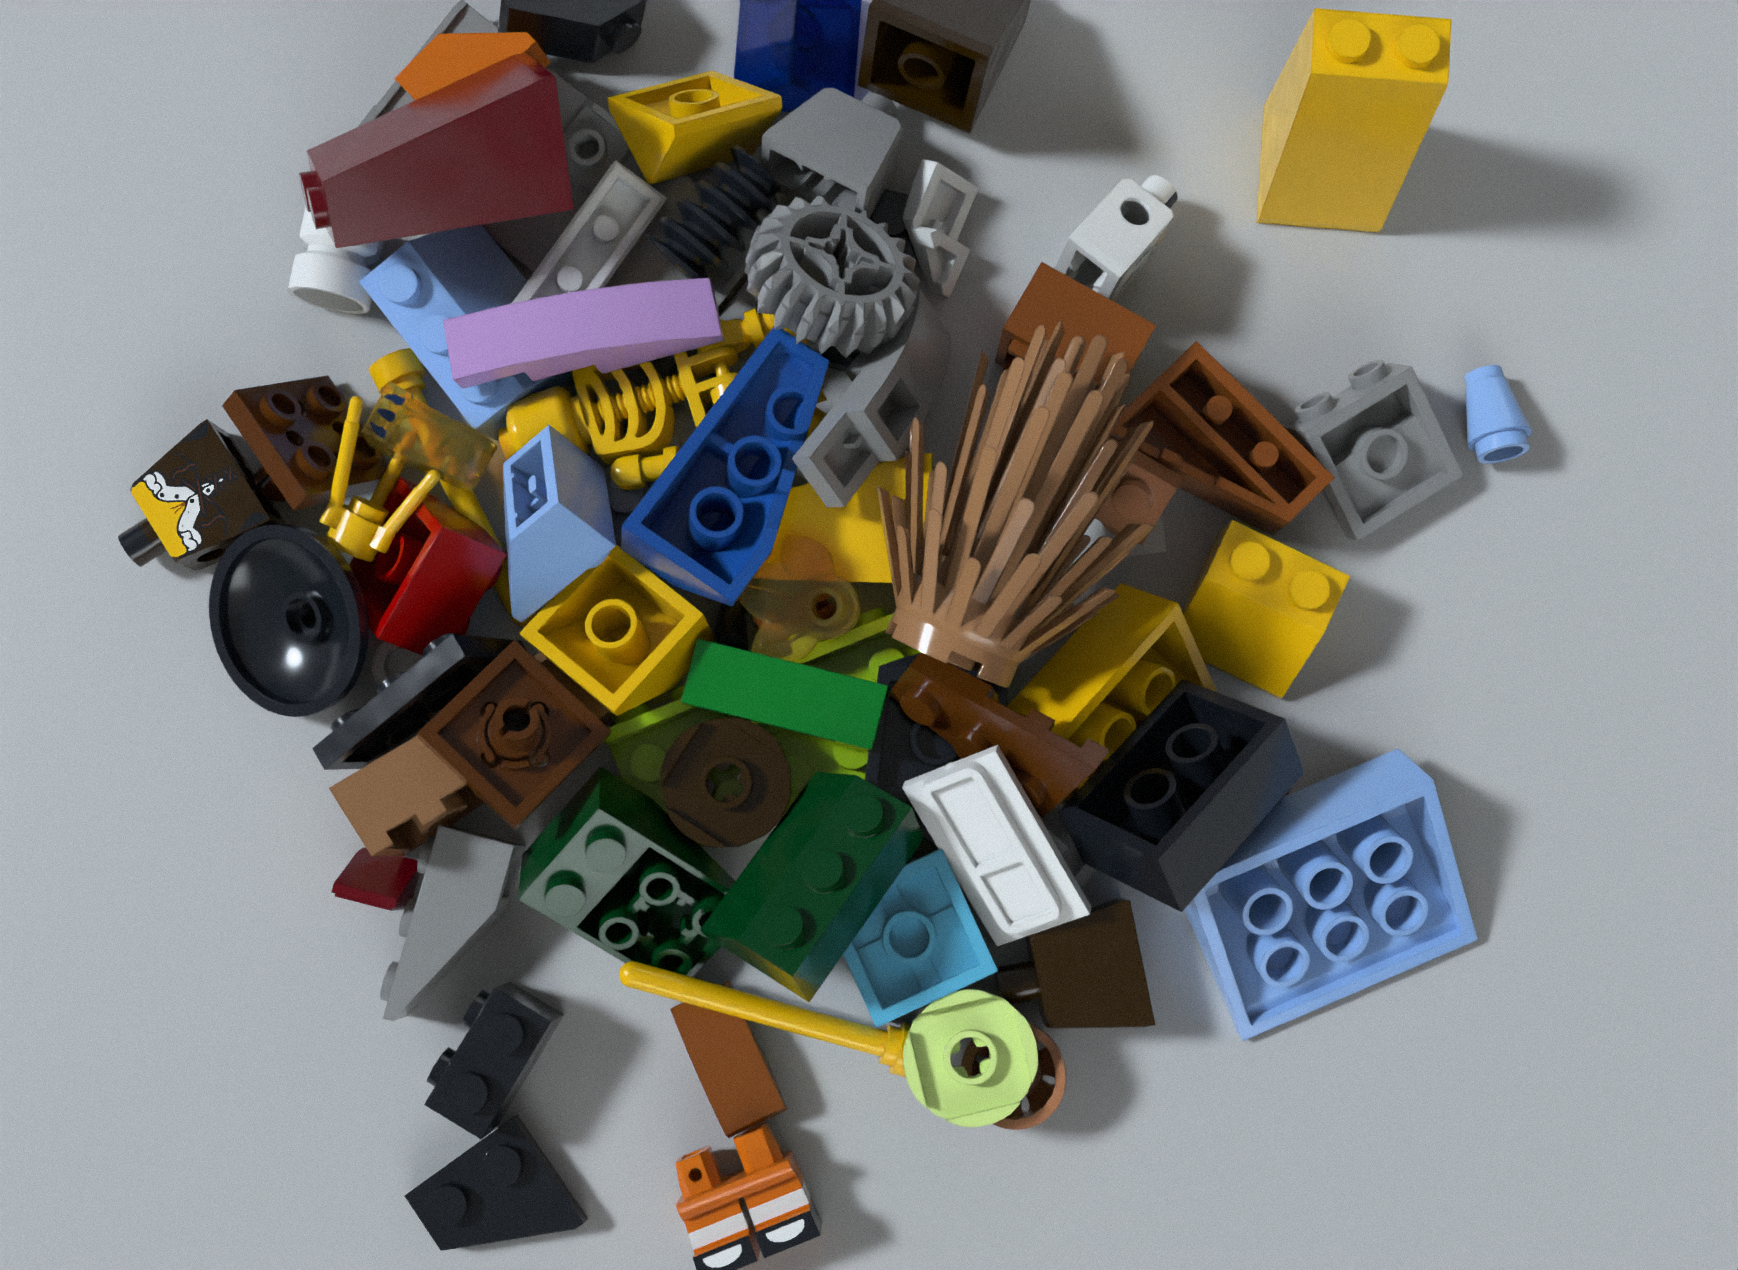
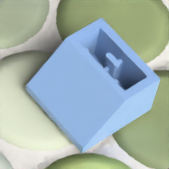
[503,425,616,623]

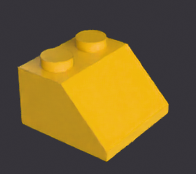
[1182,520,1350,699]
[519,545,716,716]

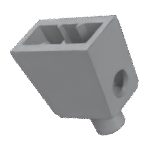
[760,88,903,219]

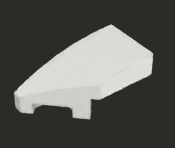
[903,159,979,298]

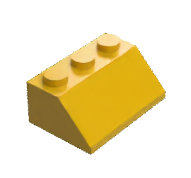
[1007,583,1217,801]

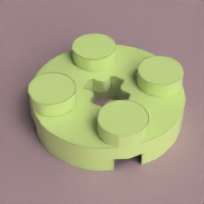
[903,988,1038,1127]

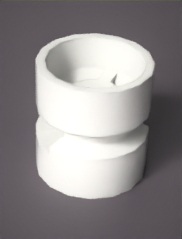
[287,207,384,314]

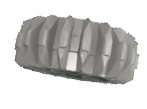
[744,195,920,358]

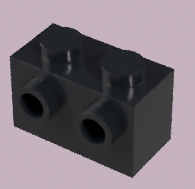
[424,982,564,1139]

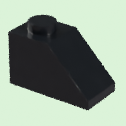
[498,0,647,63]

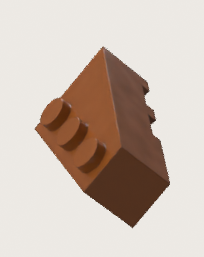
[1110,341,1335,535]

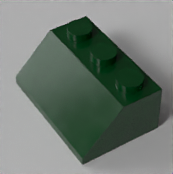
[700,772,924,1002]

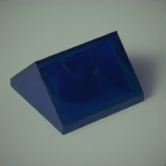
[734,0,862,112]

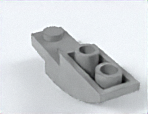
[792,288,950,507]

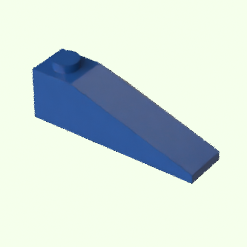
[621,327,829,607]

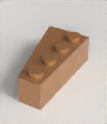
[329,653,614,856]

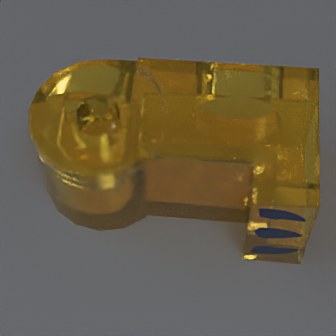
[361,381,498,493]

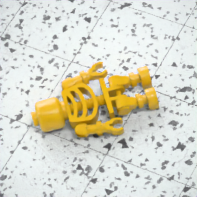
[498,308,827,490]

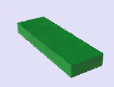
[681,638,889,751]

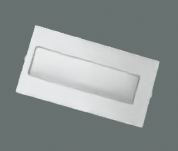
[902,745,1091,946]

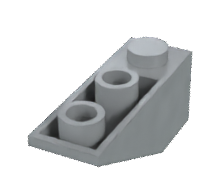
[380,825,526,1021]

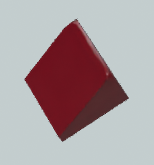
[331,848,420,911]

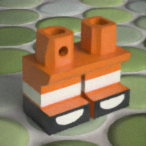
[675,1122,822,1270]

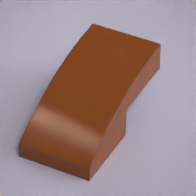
[670,981,788,1138]

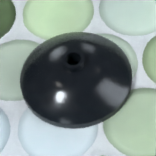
[209,524,369,717]

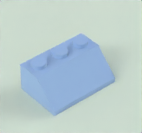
[359,225,573,440]

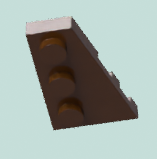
[888,652,1109,818]

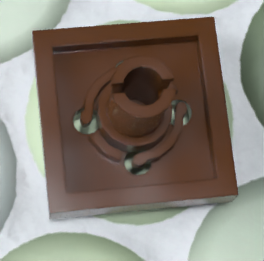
[222,375,389,511]
[417,640,611,830]

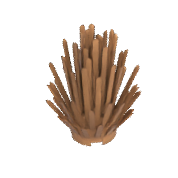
[877,321,1156,688]

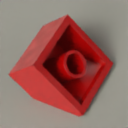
[349,477,507,656]

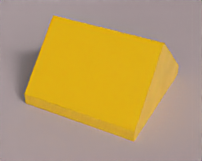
[607,70,782,185]

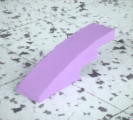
[443,278,725,389]

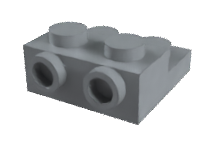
[1284,360,1464,541]

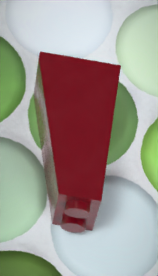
[299,53,574,248]

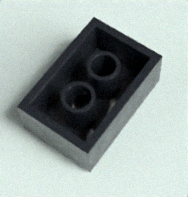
[1058,679,1304,912]

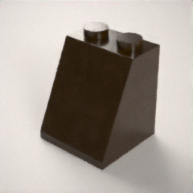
[857,0,1031,133]

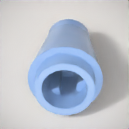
[1464,365,1532,464]

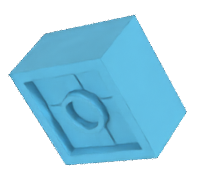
[843,849,998,1028]

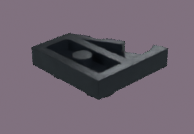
[404,1114,588,1251]

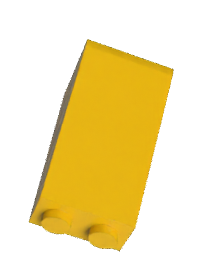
[1256,8,1452,233]

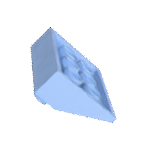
[1184,748,1478,1041]

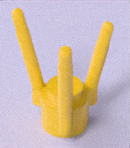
[319,396,440,562]

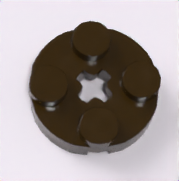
[661,718,791,848]

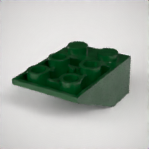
[518,766,735,977]

